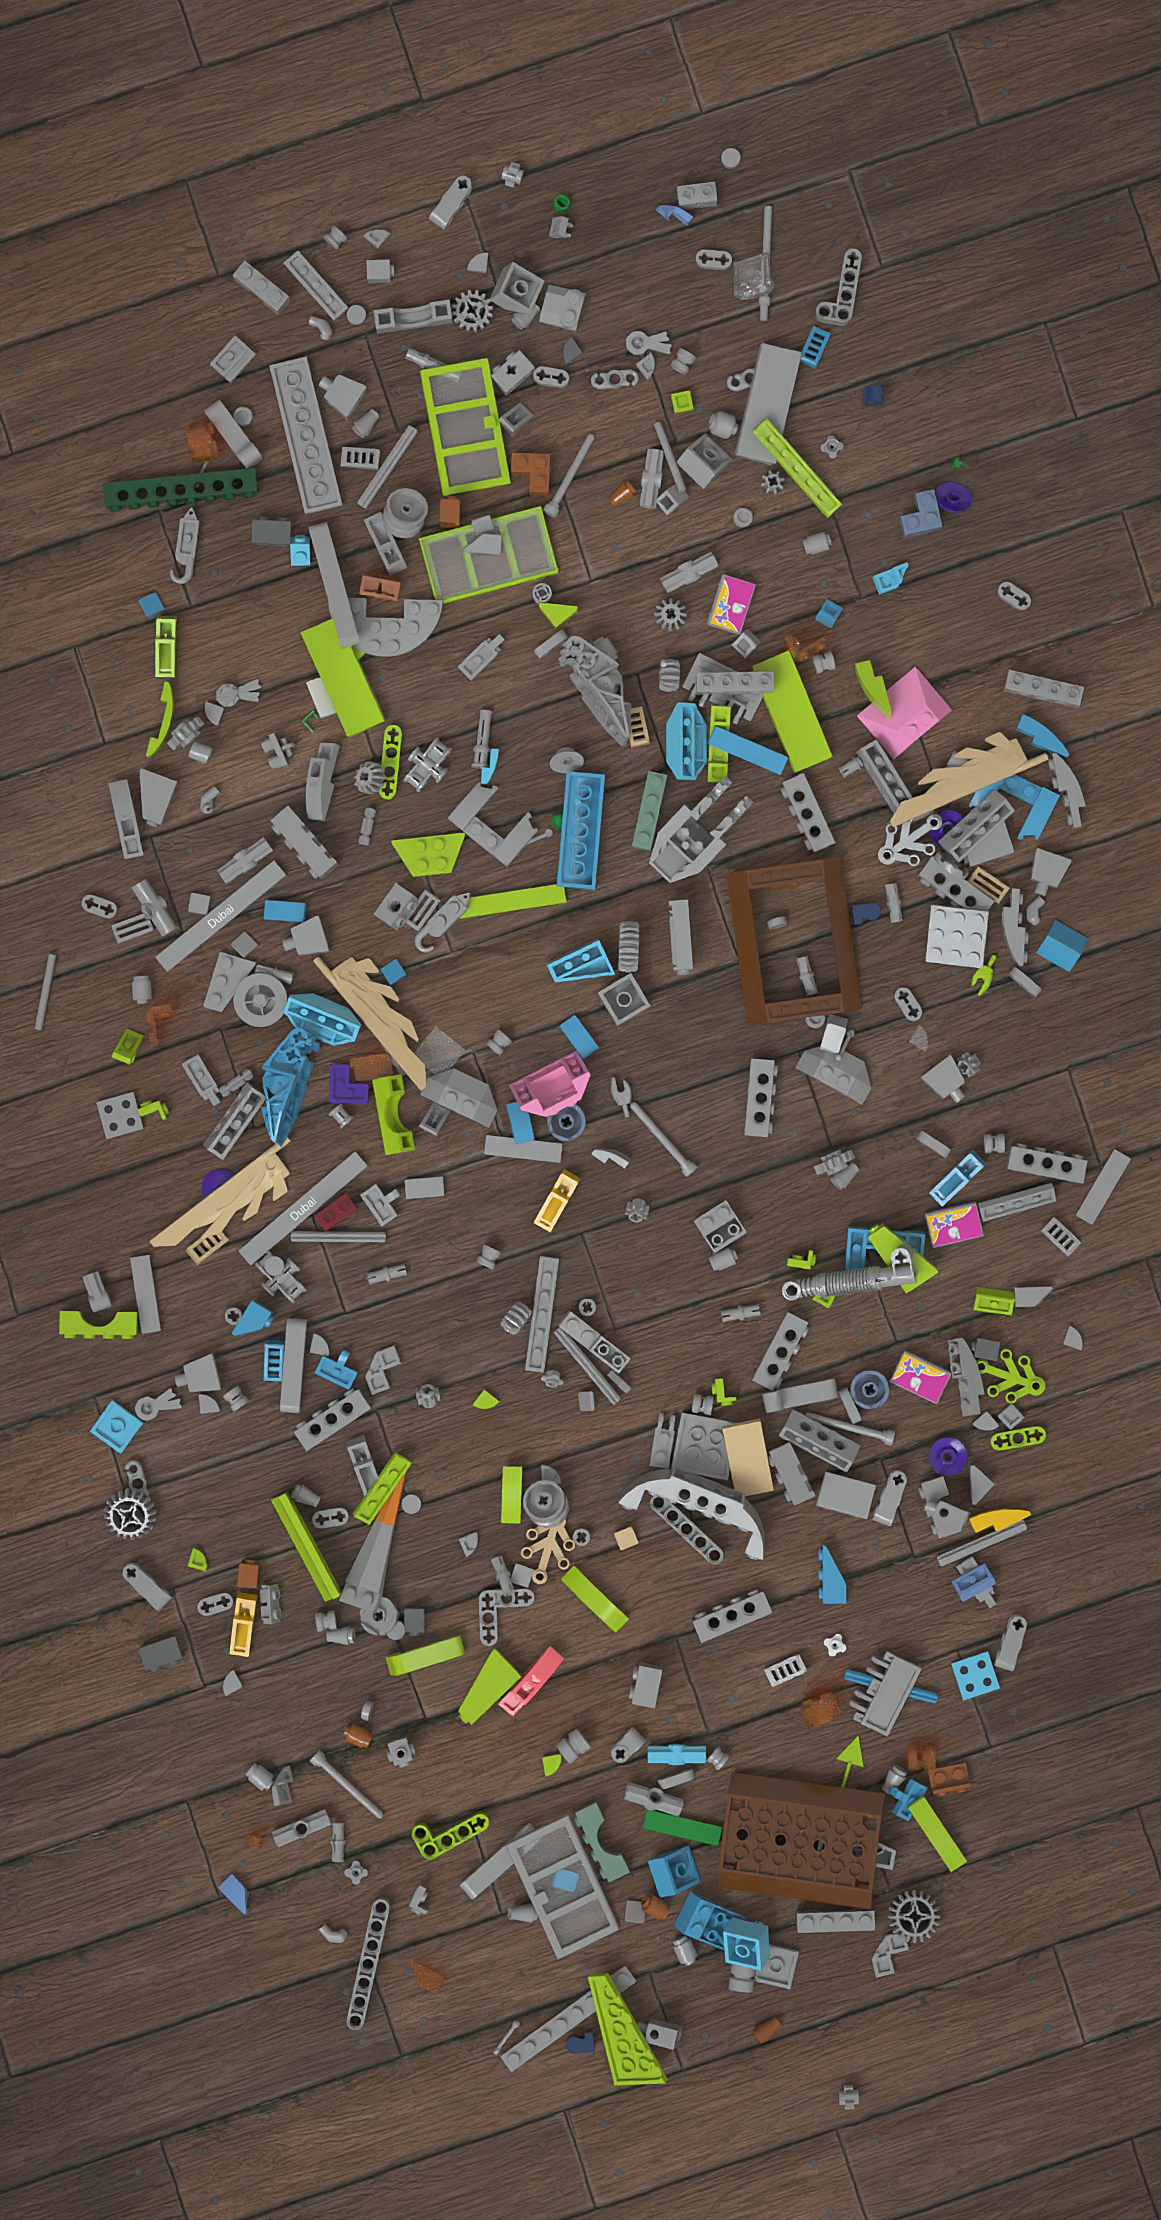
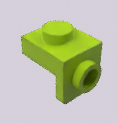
[138,1100,169,1120]
[711,1378,737,1406]

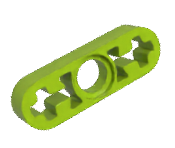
[990,1426,1046,1451]

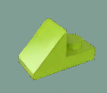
[112,1028,144,1065]

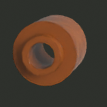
[343,1723,373,1748]
[641,1893,671,1920]

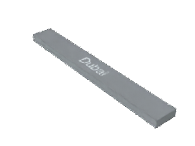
[155,861,286,972]
[239,1152,367,1266]

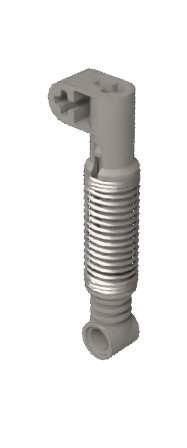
[782,1245,917,1300]

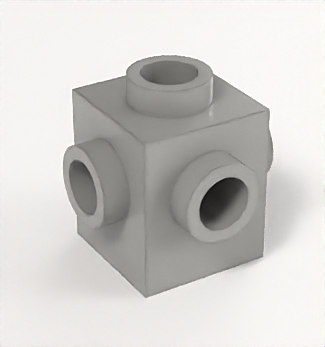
[387,1736,416,1767]

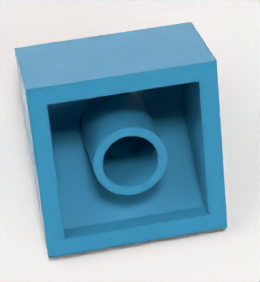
[232,1300,275,1335]
[648,1845,701,1897]

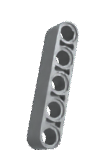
[280,1318,307,1413]
[650,1495,723,1564]
[459,1822,542,1899]

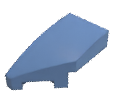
[656,205,693,227]
[218,1874,249,1915]

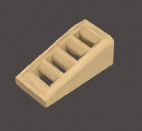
[626,706,650,748]
[186,1232,229,1265]

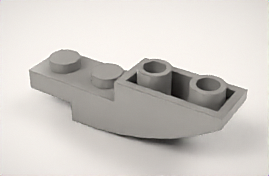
[306,742,340,821]
[1048,753,1085,829]
[108,779,143,859]
[1002,888,1028,967]
[558,1310,630,1374]
[948,1338,984,1417]

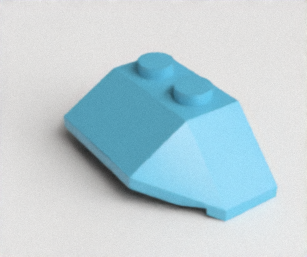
[666,702,707,780]
[284,993,361,1046]

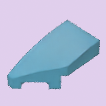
[872,562,909,595]
[481,749,499,784]

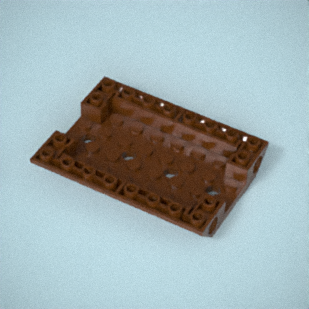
[718,1772,885,1909]

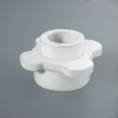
[824,1634,846,1656]

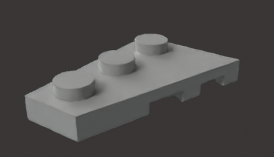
[203,952,257,1012]

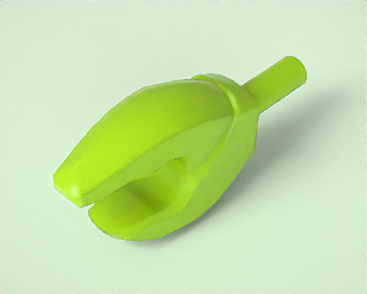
[971,955,996,996]

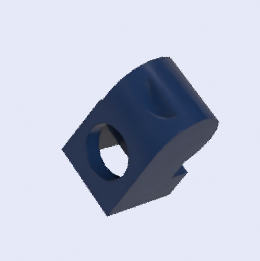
[863,385,884,406]
[851,903,880,926]
[566,2030,595,2054]

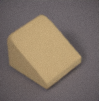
[614,1525,638,1550]

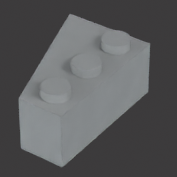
[767,1442,815,1506]

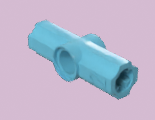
[648,1744,706,1765]

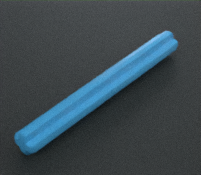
[844,1669,938,1703]

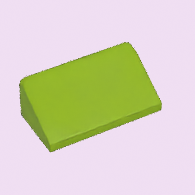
[974,1287,1015,1316]

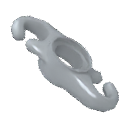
[727,368,755,391]
[591,369,639,389]
[125,1460,151,1507]

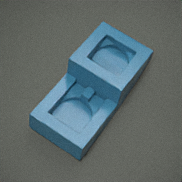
[264,900,306,923]
[559,1015,599,1059]
[506,1102,534,1144]

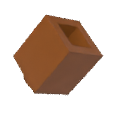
[237,1559,260,1588]

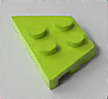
[391,833,465,877]

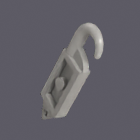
[170,507,200,584]
[415,893,471,953]

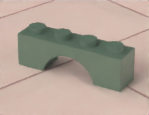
[632,771,667,852]
[573,1800,630,1882]

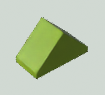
[539,602,578,629]

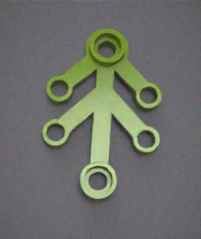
[976,1349,1045,1403]

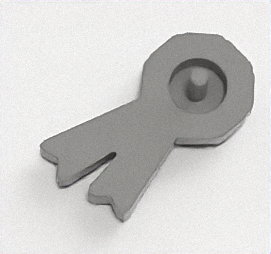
[626,331,672,355]
[216,679,261,707]
[135,1388,182,1421]

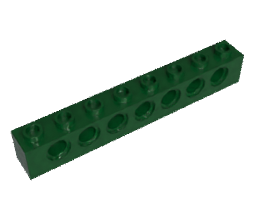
[103,468,259,512]

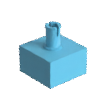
[723,1918,770,1970]

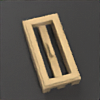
[967,866,1009,904]

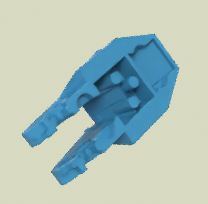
[261,1028,320,1147]

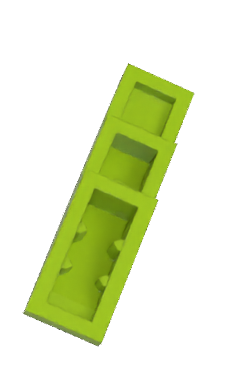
[907,1796,967,1872]

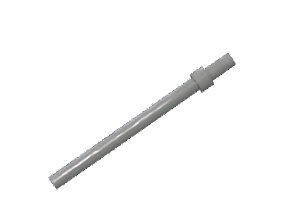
[759,206,772,321]

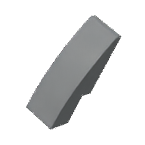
[364,512,407,576]
[346,1435,378,1496]

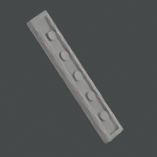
[525,1256,559,1373]

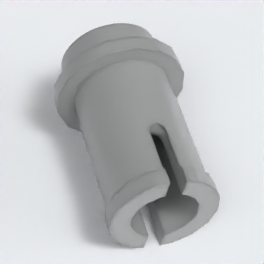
[838,756,864,778]

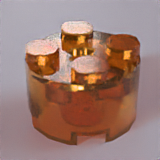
[185,422,218,464]
[800,1691,844,1729]

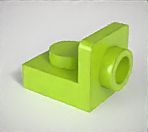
[786,1250,816,1269]

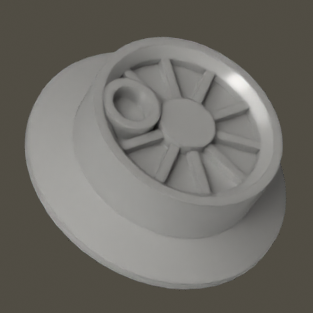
[233,973,287,1027]

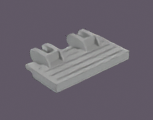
[682,653,763,724]
[849,1651,922,1736]

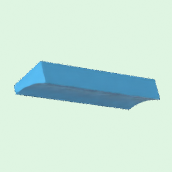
[557,771,605,891]

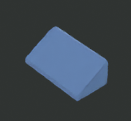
[951,1563,996,1601]

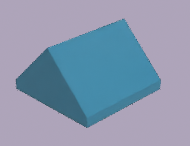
[1036,920,1088,972]

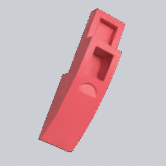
[499,1646,564,1716]

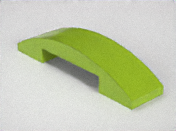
[146,682,174,758]
[708,705,731,782]
[561,1565,629,1633]

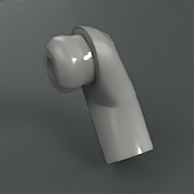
[1026,896,1045,925]
[318,1923,348,1943]

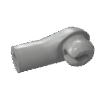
[309,315,332,340]
[200,786,220,814]

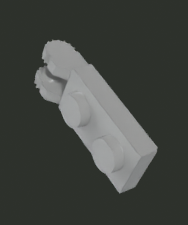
[649,1413,676,1469]

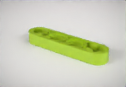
[379,725,402,800]

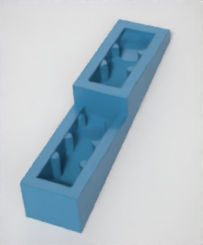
[708,726,788,775]

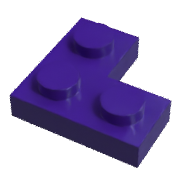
[330,1064,369,1103]

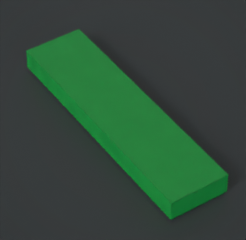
[643,1809,722,1846]

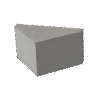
[499,402,534,437]
[419,1102,451,1136]
[969,1465,994,1504]

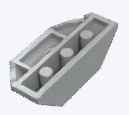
[795,1047,871,1105]
[420,1069,497,1127]

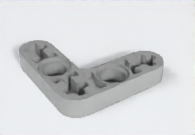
[479,1588,535,1646]

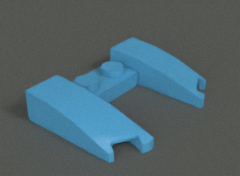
[969,774,1060,840]
[845,1226,925,1288]

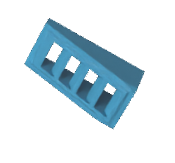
[800,326,831,369]
[264,1340,285,1382]

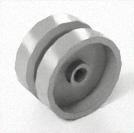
[382,488,428,538]
[523,1480,569,1528]

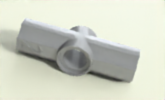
[640,449,664,509]
[660,552,718,593]
[217,837,273,884]
[132,879,177,936]
[624,1782,684,1816]
[272,1809,332,1847]

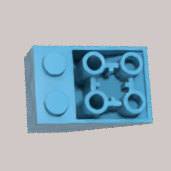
[674,1891,746,1950]

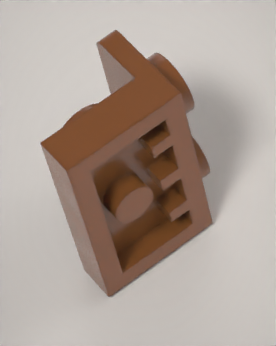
[927,1762,971,1797]

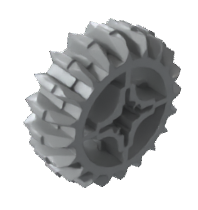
[618,921,639,973]
[104,1488,156,1540]
[888,1890,940,1943]

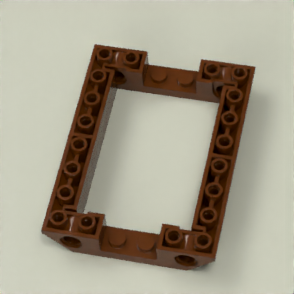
[726,857,862,1025]

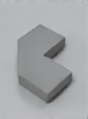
[365,1345,401,1395]
[871,1931,909,1978]

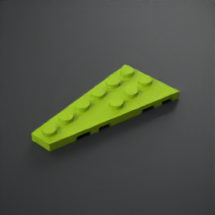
[588,1973,668,2085]

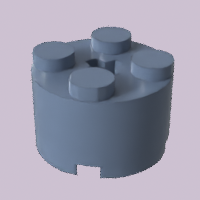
[547,1105,586,1141]
[849,1370,889,1409]

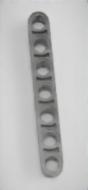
[308,522,360,649]
[347,1897,390,2030]

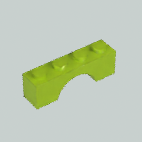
[372,1074,415,1155]
[59,1311,139,1339]

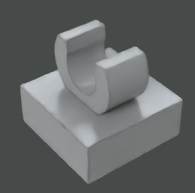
[549,216,573,238]

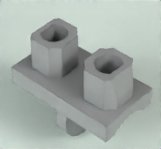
[261,733,295,769]

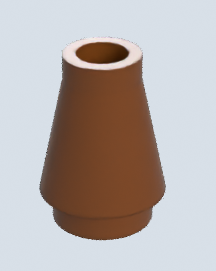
[608,480,637,507]
[752,2017,781,2044]

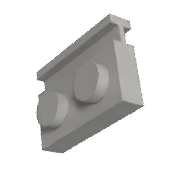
[210,336,256,383]

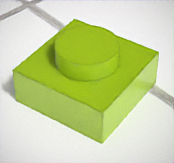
[671,391,693,414]

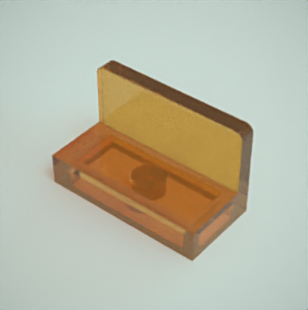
[350,1053,394,1082]

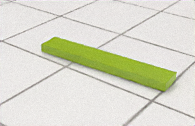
[751,418,842,517]
[459,884,566,919]

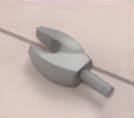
[611,1077,632,1118]

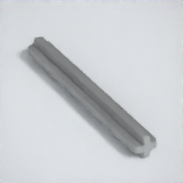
[358,426,418,509]
[291,1231,386,1242]
[554,1327,621,1405]
[937,1519,1027,1566]

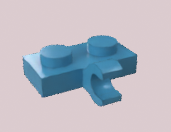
[315,1350,358,1390]
[888,1779,927,1821]

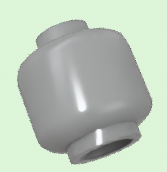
[708,411,738,439]

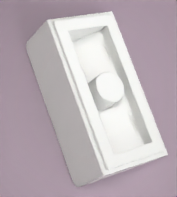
[306,677,337,719]

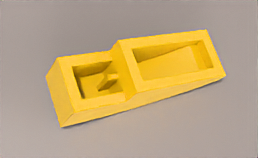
[534,1169,581,1232]
[968,1508,1031,1533]
[229,1592,257,1657]

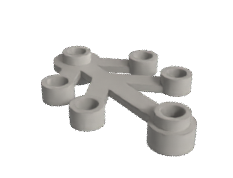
[878,814,943,866]

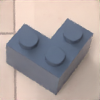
[899,489,942,538]

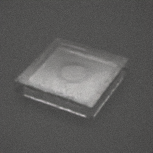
[414,1026,465,1075]

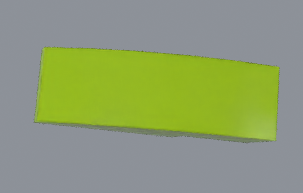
[155,616,177,677]
[855,660,891,718]
[501,1466,522,1524]

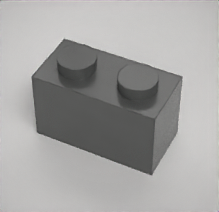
[251,517,292,547]
[138,1635,184,1672]

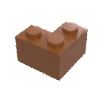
[511,453,550,496]

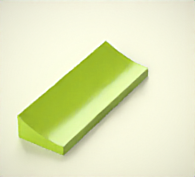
[300,618,386,737]
[751,651,833,773]
[271,1491,342,1602]

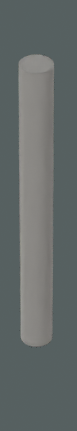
[654,422,686,493]
[35,954,56,1031]

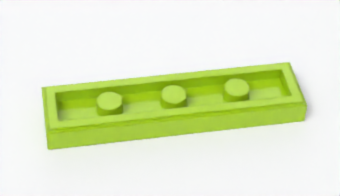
[353,1452,412,1525]

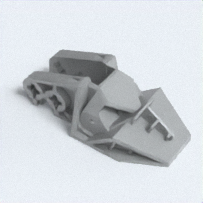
[558,636,632,747]
[649,776,754,883]

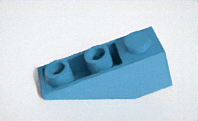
[818,1544,846,1604]

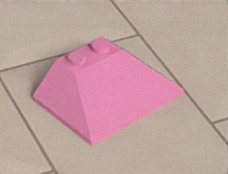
[857,667,952,760]
[509,1050,590,1117]

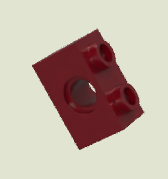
[315,1193,358,1231]

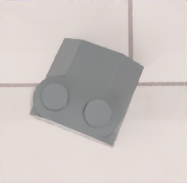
[539,285,586,332]

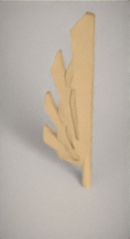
[890,732,1048,827]
[313,957,426,1091]
[150,1137,291,1247]

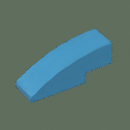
[1016,714,1069,759]
[929,1150,986,1207]

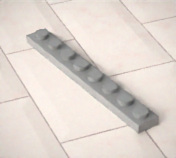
[500,1965,636,2072]

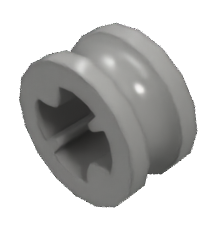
[579,1299,596,1316]
[225,1308,243,1325]
[573,1528,590,1546]

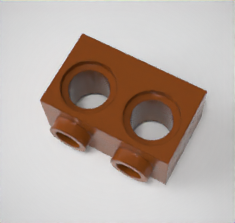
[440,496,461,528]
[359,571,401,601]

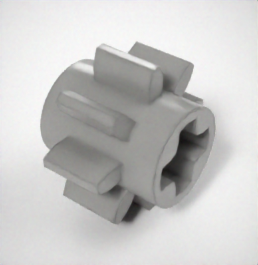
[501,162,524,188]
[761,471,784,495]
[957,1052,981,1077]
[625,1198,649,1222]
[416,1384,440,1408]
[839,2085,859,2110]

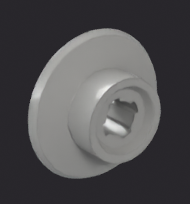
[550,747,584,773]

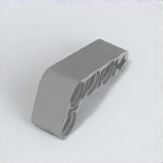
[815,249,861,326]
[204,400,263,469]
[762,1378,839,1413]

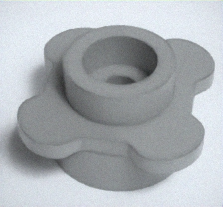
[820,436,843,459]
[541,1370,564,1387]
[345,1861,368,1884]

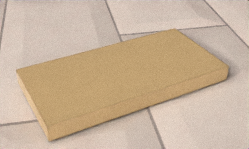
[722,1419,774,1496]

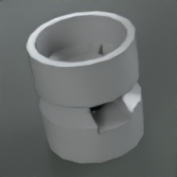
[555,1728,592,1764]
[728,1964,756,1993]

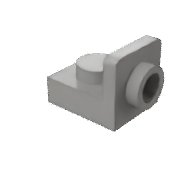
[409,1883,428,1915]

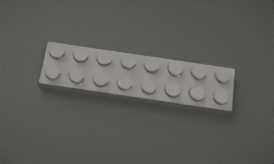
[269,357,342,515]

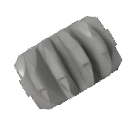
[654,598,687,631]
[659,659,680,692]
[353,761,386,794]
[501,1302,532,1335]

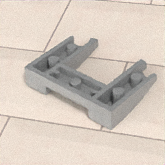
[448,783,538,868]

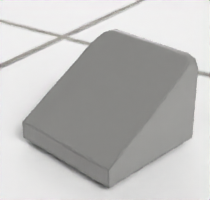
[472,515,494,536]
[732,629,761,658]
[230,932,258,959]
[578,1391,595,1411]
[625,1900,645,1923]

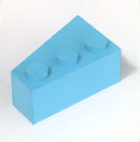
[546,938,615,982]

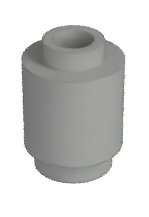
[803,531,832,555]
[593,636,618,661]
[132,976,152,1004]
[708,1246,738,1271]
[245,1763,274,1791]
[673,1935,698,1966]

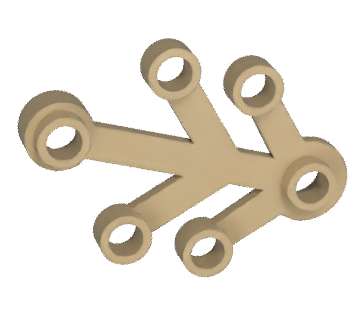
[521,1519,575,1584]

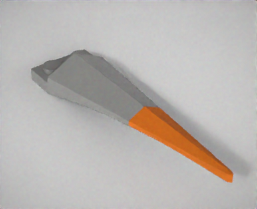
[339,1471,407,1614]

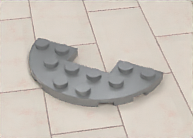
[328,598,443,657]

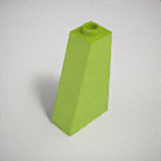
[867,1223,938,1294]
[458,1647,522,1725]

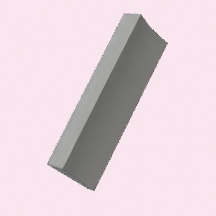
[735,343,802,465]

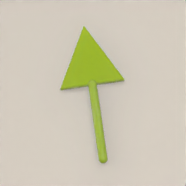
[836,1736,863,1787]

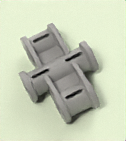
[404,737,452,793]
[255,1250,307,1303]

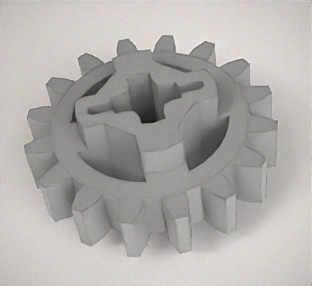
[452,290,493,333]
[167,716,204,751]
[814,1150,855,1176]

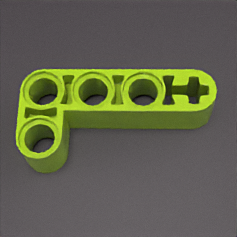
[385,1635,465,1676]
[412,1811,489,1859]

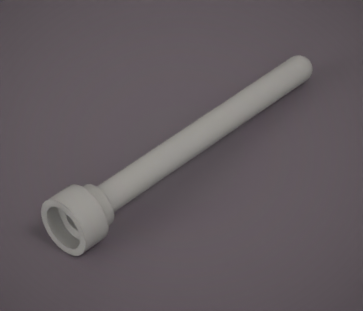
[542,434,595,518]
[630,1102,698,1177]
[804,1412,895,1446]
[309,1749,383,1819]

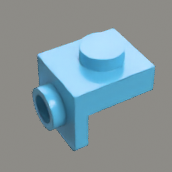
[290,535,311,566]

